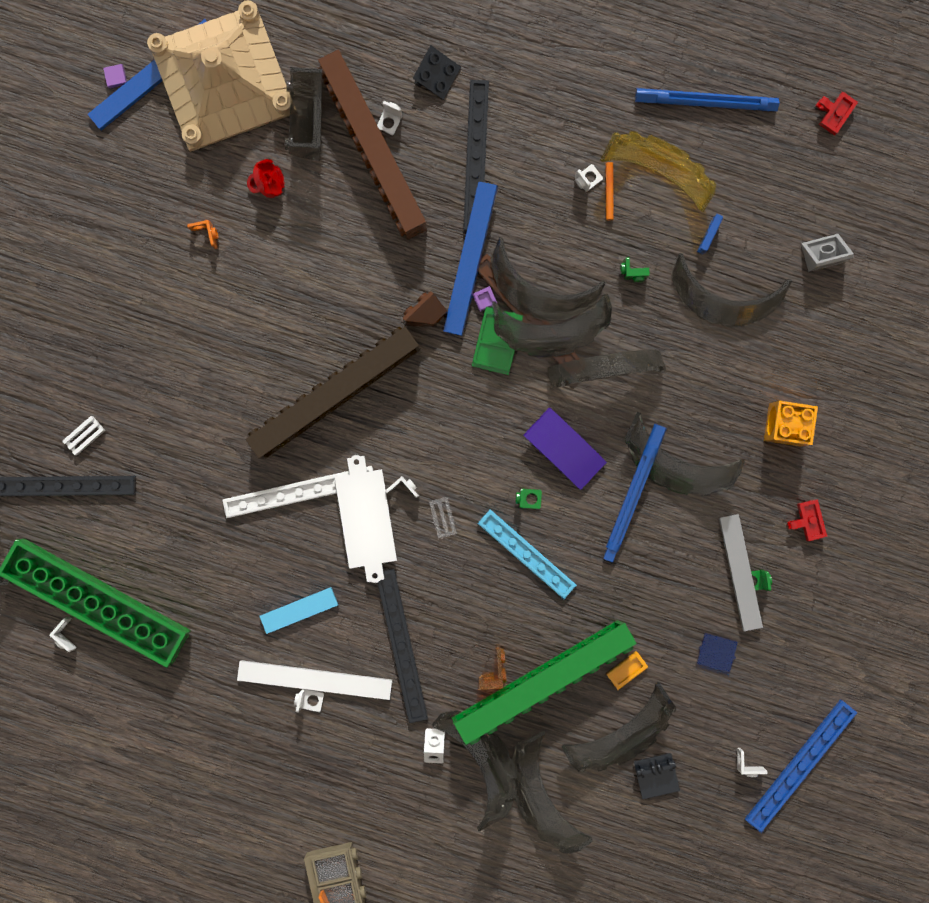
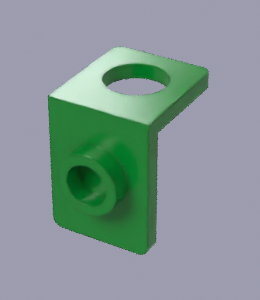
[516,489,542,509]
[751,570,772,591]

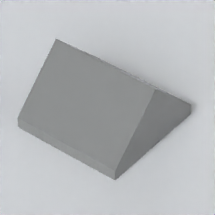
[801,234,854,272]

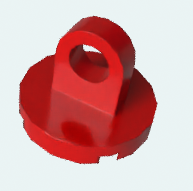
[247,159,285,198]

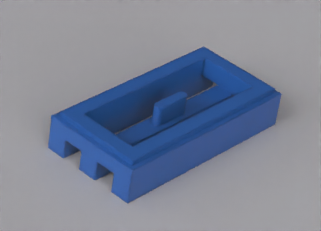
[697,214,723,254]

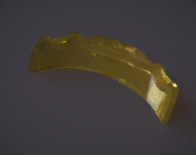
[600,131,716,212]

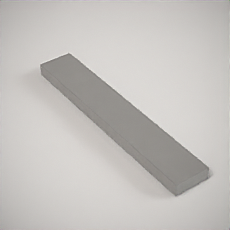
[719,514,763,631]

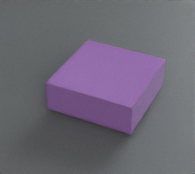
[103,64,127,89]
[473,286,497,312]

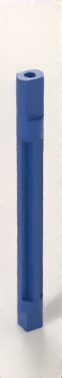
[635,88,780,111]
[603,424,667,562]

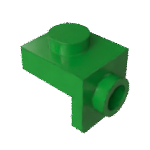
[620,257,650,282]

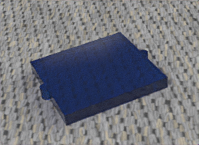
[697,633,738,673]

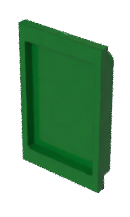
[472,307,523,375]

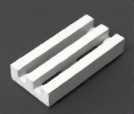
[62,416,106,456]

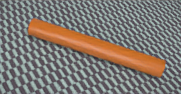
[606,162,614,221]

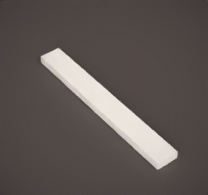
[223,466,373,518]
[237,660,392,700]

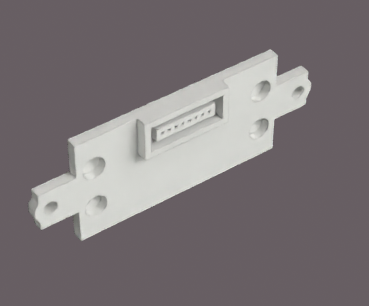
[335,455,397,583]

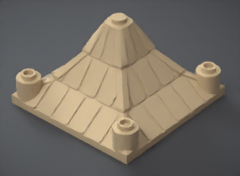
[147,0,297,152]

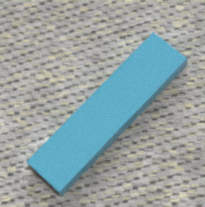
[260,587,339,634]

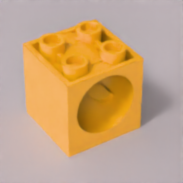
[764,401,818,447]

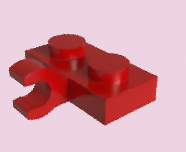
[815,92,858,135]
[787,499,827,541]

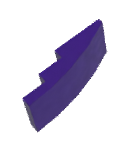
[523,407,607,490]

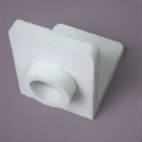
[377,101,402,135]
[575,164,603,192]
[385,476,419,498]
[49,616,77,652]
[294,689,324,712]
[424,729,445,763]
[737,748,767,777]

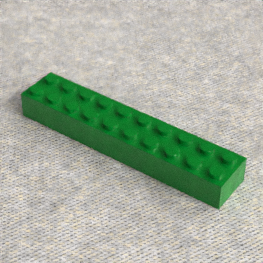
[0,539,191,668]
[452,620,637,745]

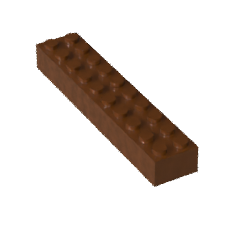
[317,49,427,240]

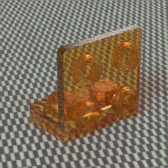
[479,644,507,690]

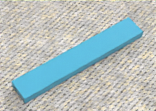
[478,509,576,599]

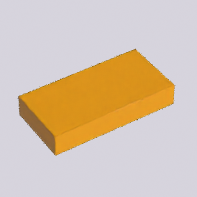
[606,651,648,690]

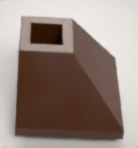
[403,291,448,327]

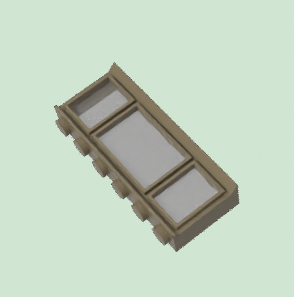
[304,842,367,903]

